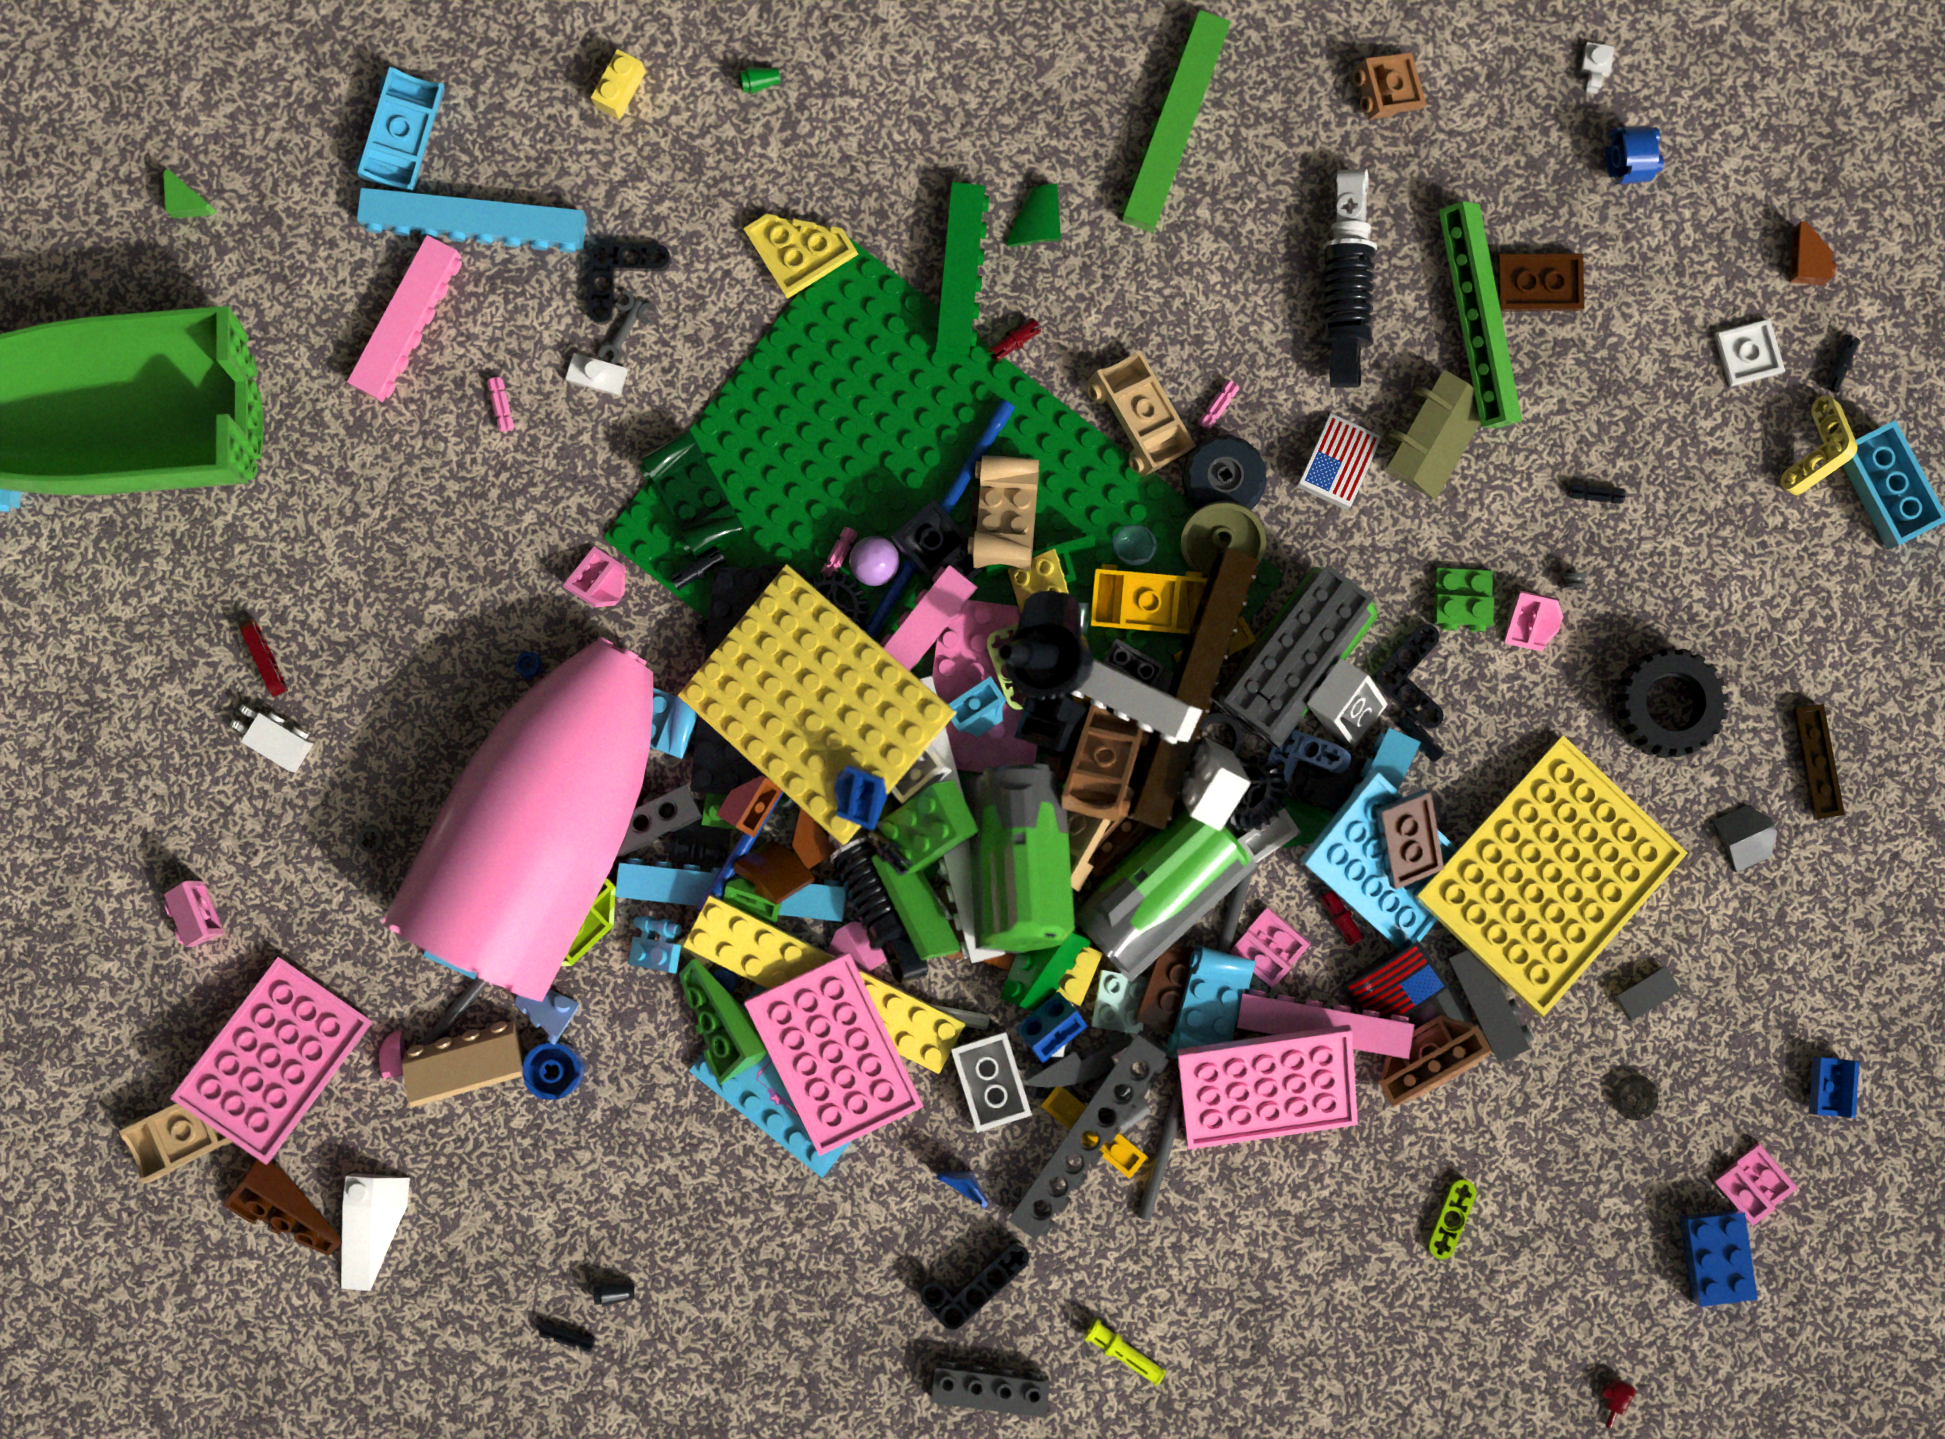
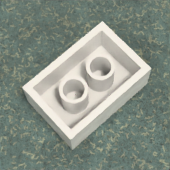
[1307,658,1388,750]
[1180,737,1250,831]
[951,1031,1032,1133]

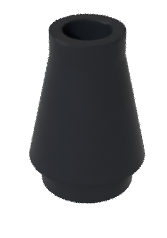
[593,1278,635,1308]

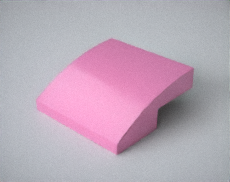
[1229,905,1311,989]
[1714,1142,1798,1226]

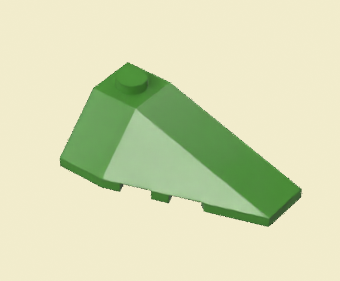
[679,959,768,1085]

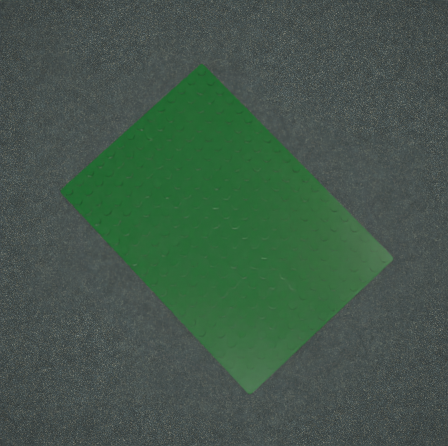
[605,237,1283,800]

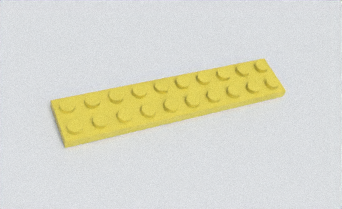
[683,894,965,1074]

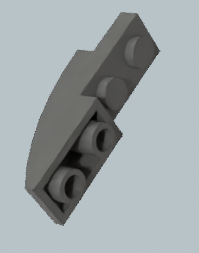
[1102,638,1215,703]
[1021,1030,1133,1087]

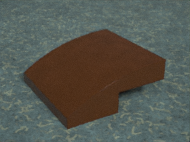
[734,840,814,905]

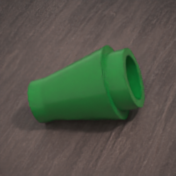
[738,67,781,95]

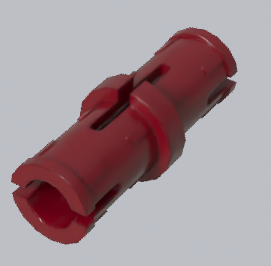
[987,318,1041,363]
[1318,890,1364,947]

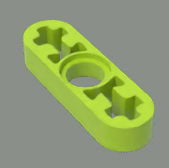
[1427,1179,1476,1260]

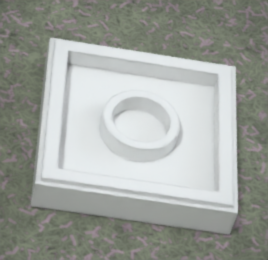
[1714,318,1785,387]

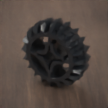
[810,571,869,627]
[1225,755,1289,832]

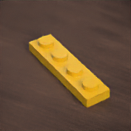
[1041,1086,1147,1179]

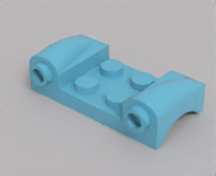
[355,67,445,193]
[650,688,698,760]
[1167,945,1256,1059]

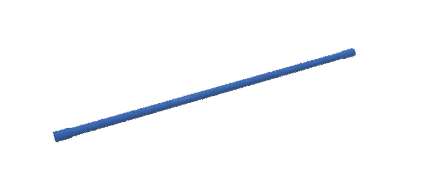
[696,399,1015,911]

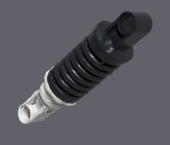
[1320,169,1377,388]
[828,826,928,984]

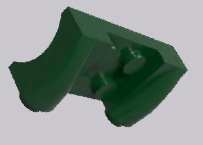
[638,430,746,558]

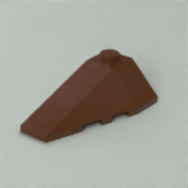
[223,1159,342,1256]

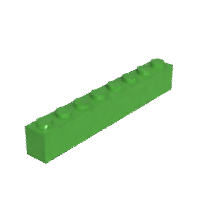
[1120,10,1231,233]
[1439,201,1522,428]

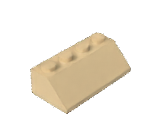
[402,1021,525,1108]

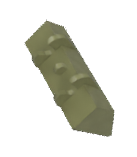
[1384,370,1480,501]

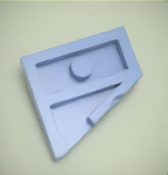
[514,989,579,1045]

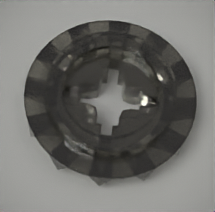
[1611,1074,1659,1121]

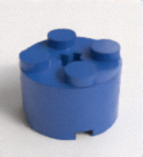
[1605,125,1664,185]
[523,1041,585,1100]

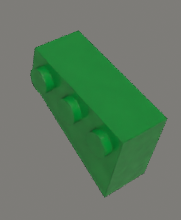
[999,932,1092,1012]

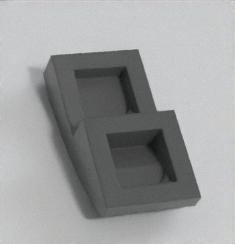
[1614,966,1681,1021]

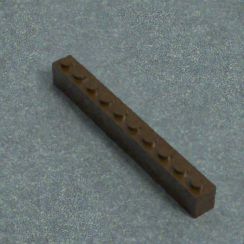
[1125,547,1258,830]

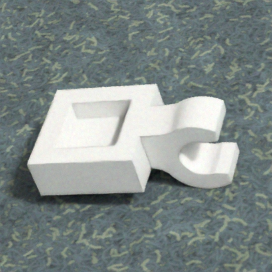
[1581,42,1614,94]

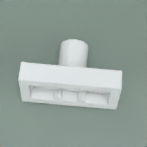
[565,353,628,396]
[1237,808,1301,863]

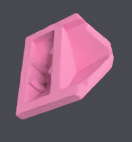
[563,546,626,608]
[1504,591,1563,651]
[827,922,887,972]

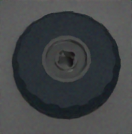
[1182,435,1267,510]

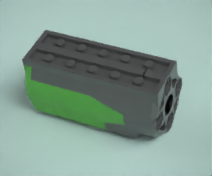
[1213,564,1378,748]
[966,764,1074,954]
[1073,804,1258,982]

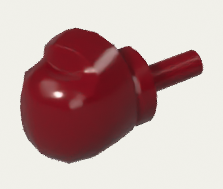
[1601,1378,1636,1429]

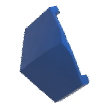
[834,764,887,830]
[936,1170,988,1209]

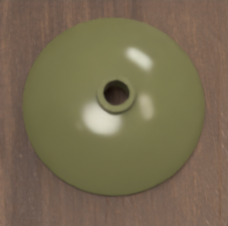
[1181,501,1266,578]

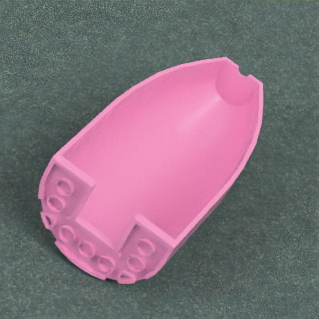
[382,636,653,1002]

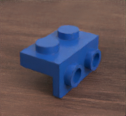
[1809,1057,1859,1118]

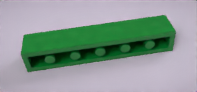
[936,182,990,355]

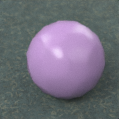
[849,536,899,586]

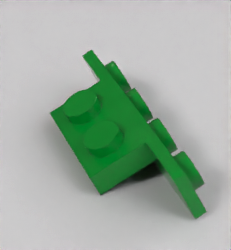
[985,533,1095,583]

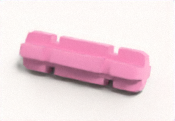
[487,377,514,432]
[1198,380,1239,431]
[821,527,858,580]

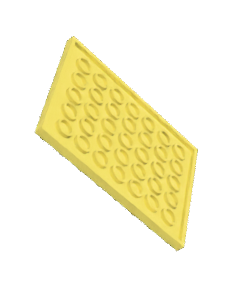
[677,564,957,845]
[1414,735,1687,1017]

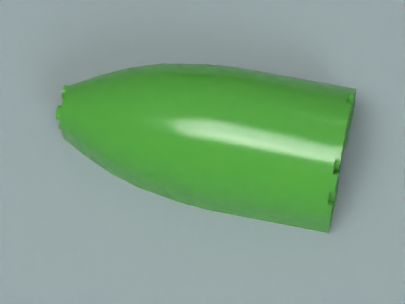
[0,306,264,495]

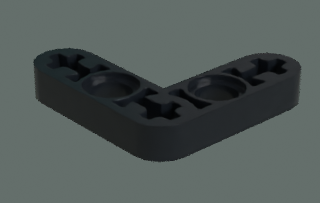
[587,243,671,325]
[1375,624,1444,729]

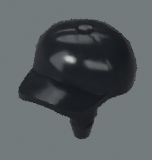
[999,591,1094,701]

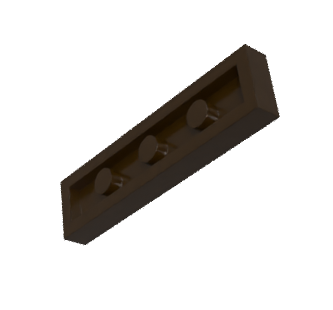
[1793,704,1845,820]

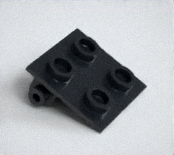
[1289,744,1363,812]
[668,808,731,868]

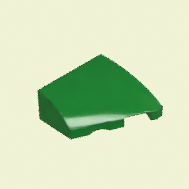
[1007,183,1061,247]
[1277,798,1334,848]

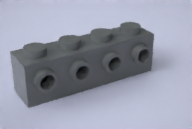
[1449,948,1534,1063]
[931,1360,1050,1418]

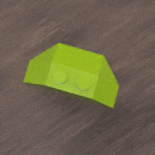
[561,877,616,966]

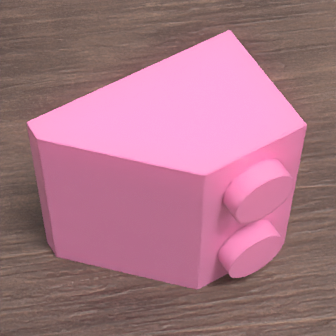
[164,881,225,947]

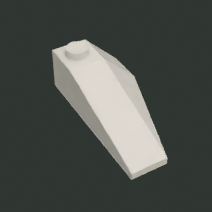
[341,1173,410,1291]

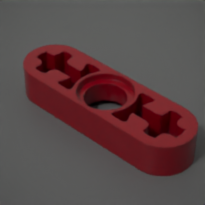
[239,618,288,697]

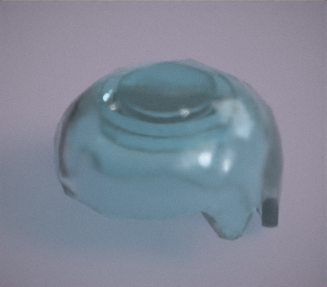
[1113,524,1157,567]

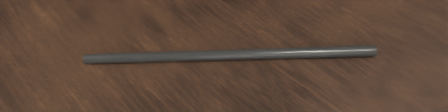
[1137,869,1254,1221]

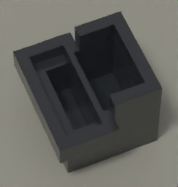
[1014,694,1089,753]

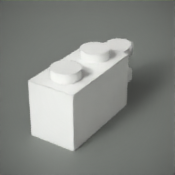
[230,704,314,772]

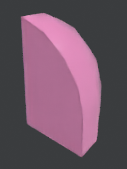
[379,1029,406,1079]

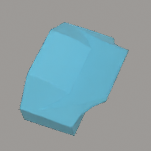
[948,676,1006,737]

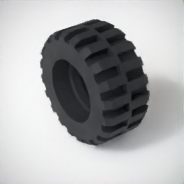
[1611,648,1729,758]

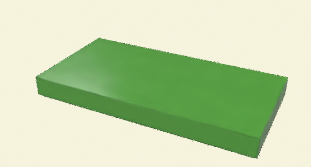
[871,854,961,960]

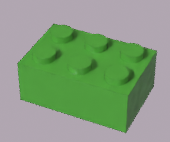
[877,780,979,874]

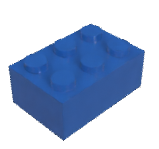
[1679,1209,1758,1307]

